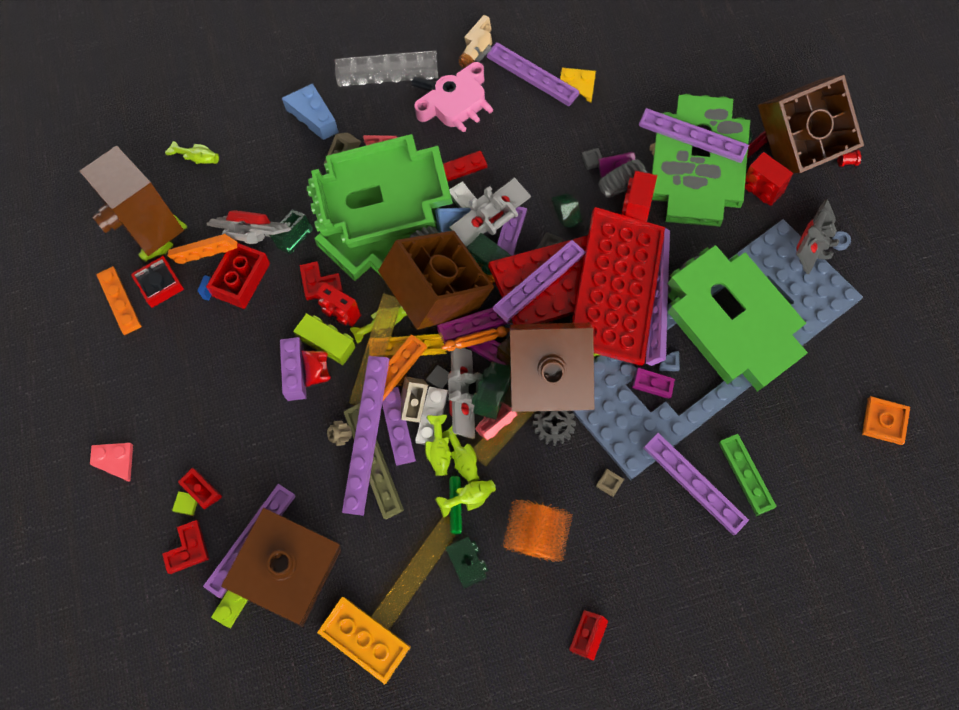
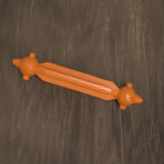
[441,326,510,351]

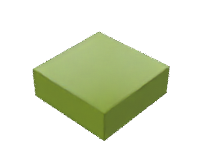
[172,491,197,516]

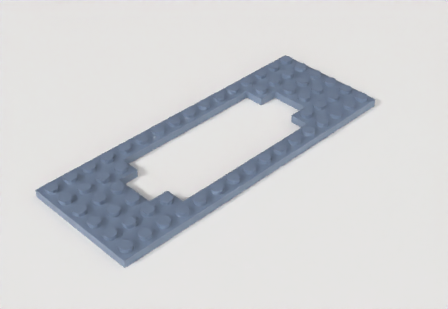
[571,219,863,480]

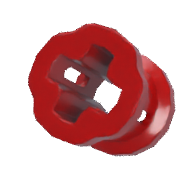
[837,150,861,167]

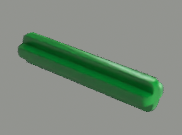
[449,476,462,534]

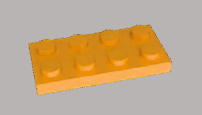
[317,597,411,684]

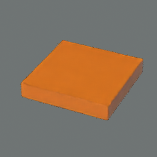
[862,396,910,445]

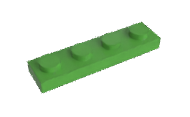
[719,434,777,516]

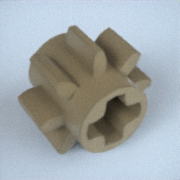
[327,421,352,446]

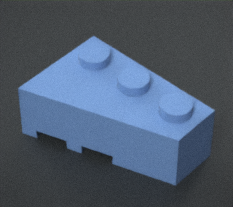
[282,83,339,140]

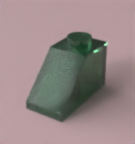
[551,193,582,227]

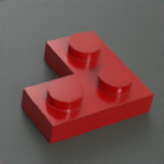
[299,261,343,301]
[162,520,209,574]

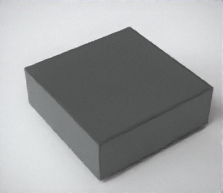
[581,148,602,170]
[426,365,449,389]

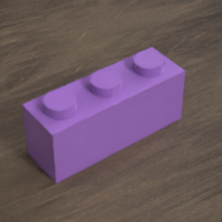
[280,337,307,401]

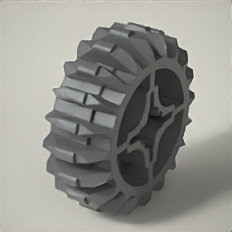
[598,159,647,198]

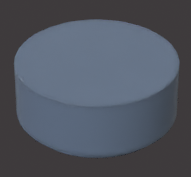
[831,231,851,250]

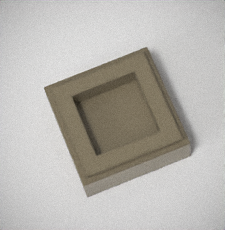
[596,469,624,497]

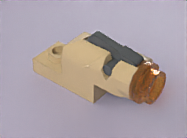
[459,15,493,68]

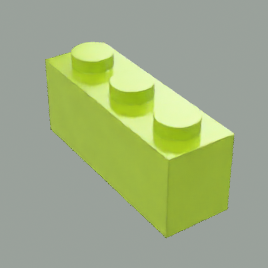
[293,314,356,365]

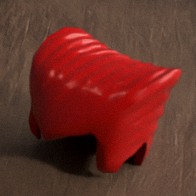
[301,350,331,387]

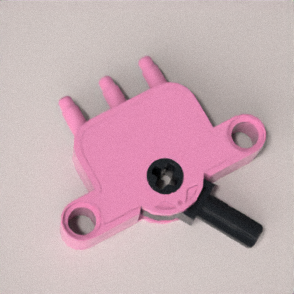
[411,62,493,132]

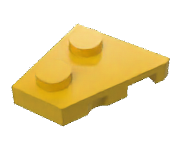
[560,68,596,102]

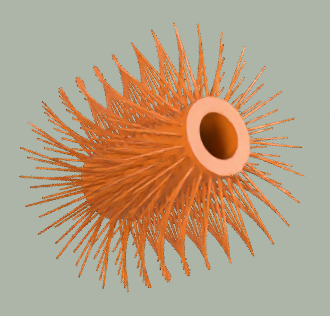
[503,500,572,561]

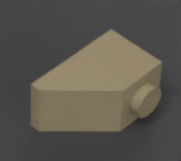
[324,133,361,163]
[401,377,428,423]

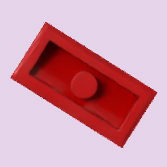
[178,468,222,509]
[569,610,608,661]

